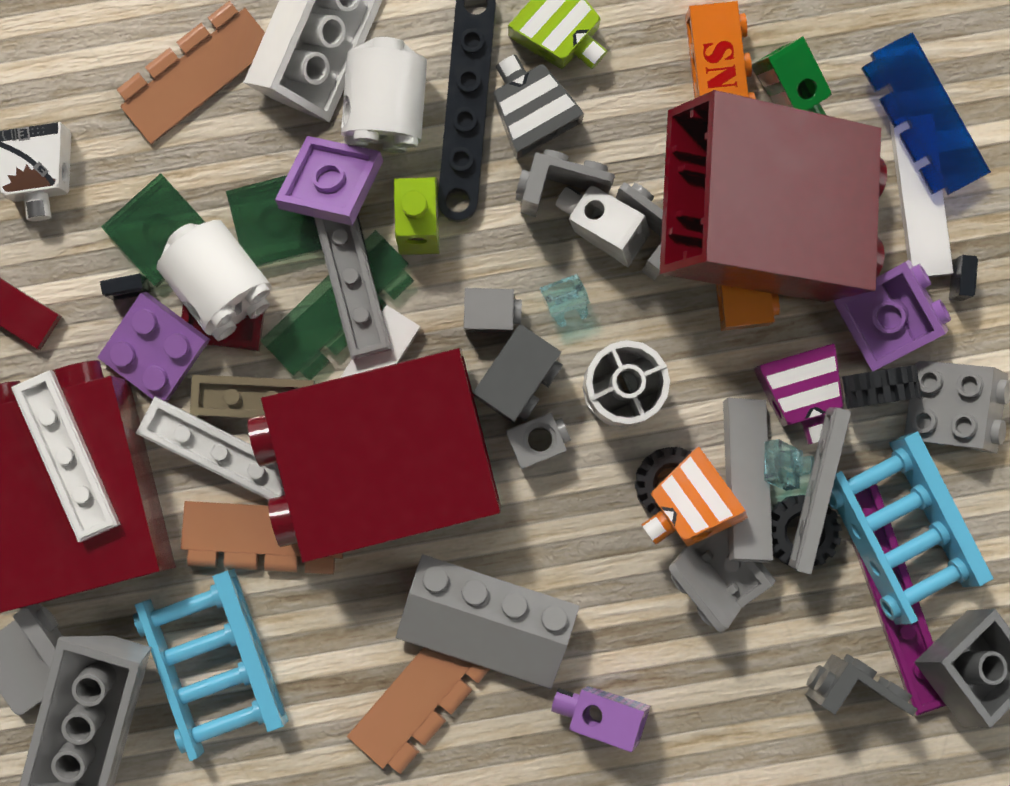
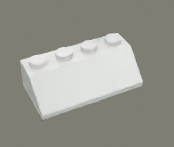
[243,0,382,122]

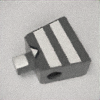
[494,55,584,159]

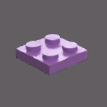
[275,136,383,226]
[97,292,210,402]

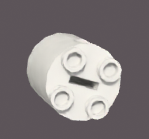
[341,37,427,153]
[156,220,272,341]
[582,340,670,427]

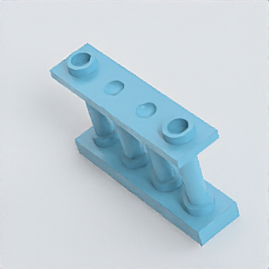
[829,431,994,624]
[133,569,288,761]

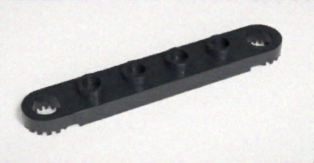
[438,0,496,223]

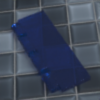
[861,32,991,195]

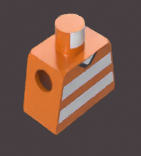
[641,447,748,546]

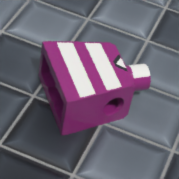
[754,343,843,445]

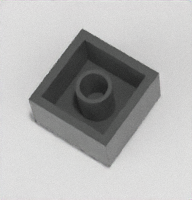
[473,324,563,424]
[914,609,1010,728]

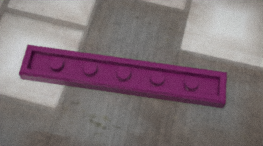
[846,476,946,716]

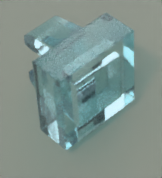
[540,274,590,327]
[764,439,814,491]

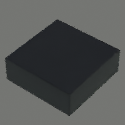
[949,255,978,301]
[100,273,151,301]

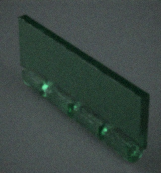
[260,230,414,380]

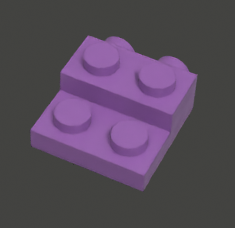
[833,259,951,371]

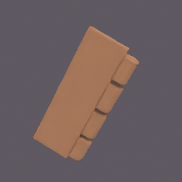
[117,1,265,145]
[181,501,343,575]
[346,648,490,774]

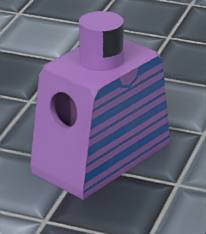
[551,686,651,752]

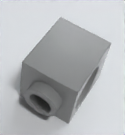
[464,288,522,333]
[506,413,571,469]

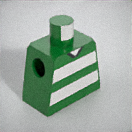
[752,36,832,115]

